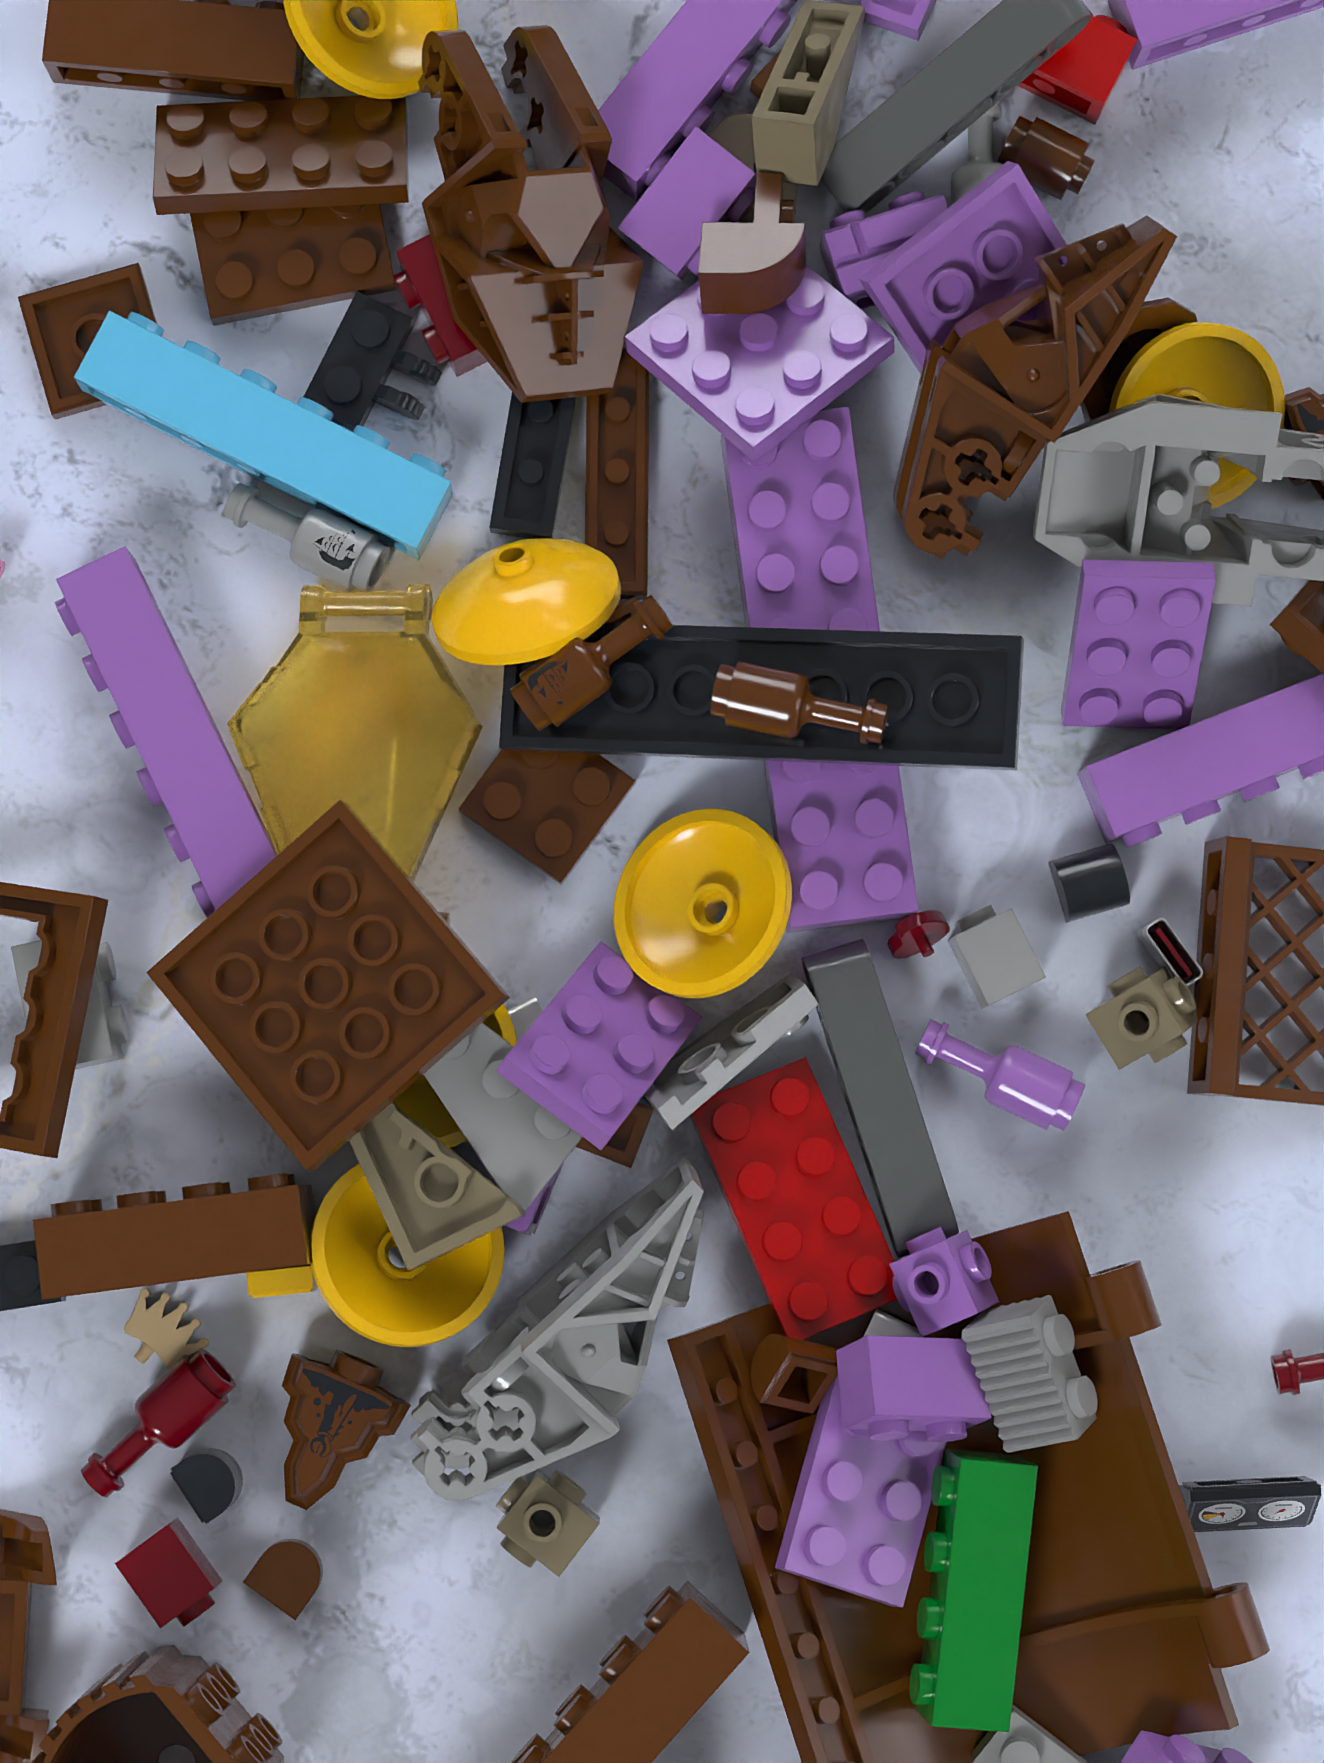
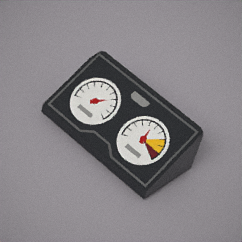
[1179,1476,1322,1532]

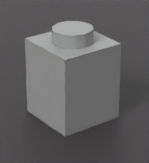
[948,905,1046,1009]

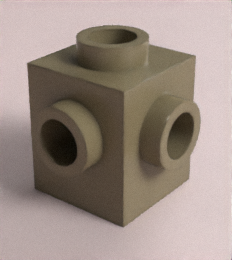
[1086,966,1198,1070]
[496,1469,600,1577]

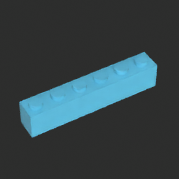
[74,311,453,560]

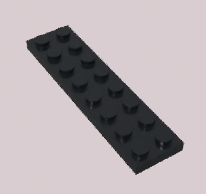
[499,623,1024,771]

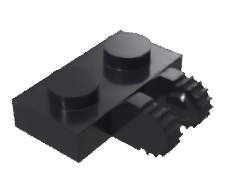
[303,291,443,431]

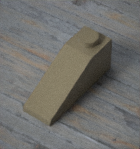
[751,0,865,186]

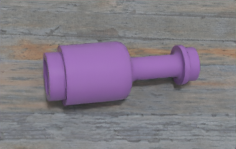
[915,1019,1085,1131]

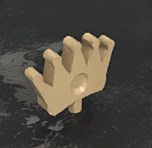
[124,1288,209,1369]

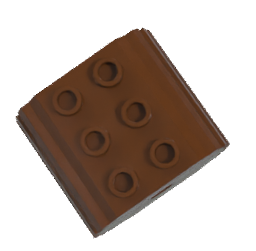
[32,1645,284,1763]

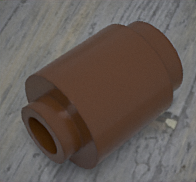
[997,116,1095,200]

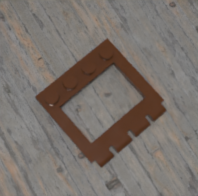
[0,882,109,1158]

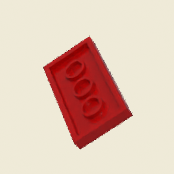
[689,1057,897,1340]

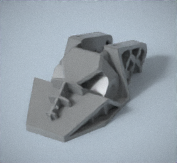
[1032,393,1324,607]
[411,1158,704,1501]

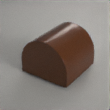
[750,1334,838,1414]

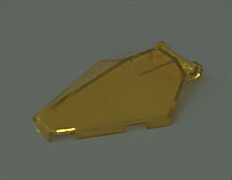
[227,584,483,882]

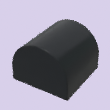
[1048,843,1130,923]
[170,1448,243,1524]

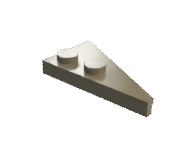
[349,1102,526,1270]

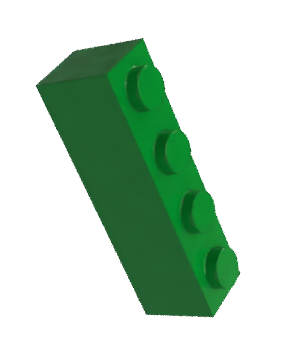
[909,1448,1038,1732]

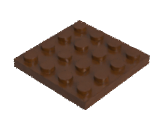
[146,800,510,1171]

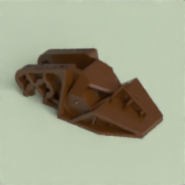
[418,25,644,403]
[893,216,1177,560]

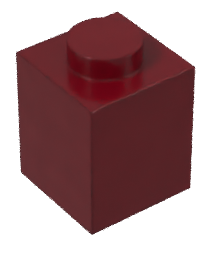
[115,1517,223,1628]

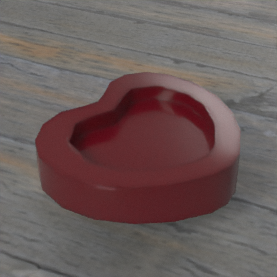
[887,910,950,959]

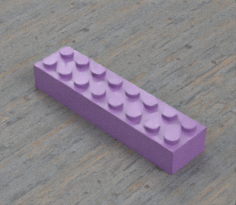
[720,407,919,934]

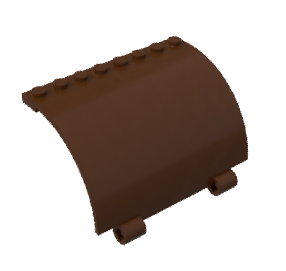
[667,1211,1270,1763]

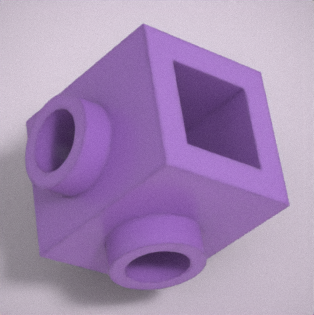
[889,1227,999,1337]

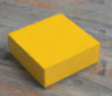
[246,1265,317,1298]

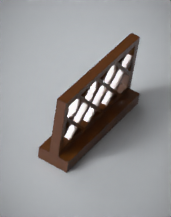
[1187,836,1324,1106]

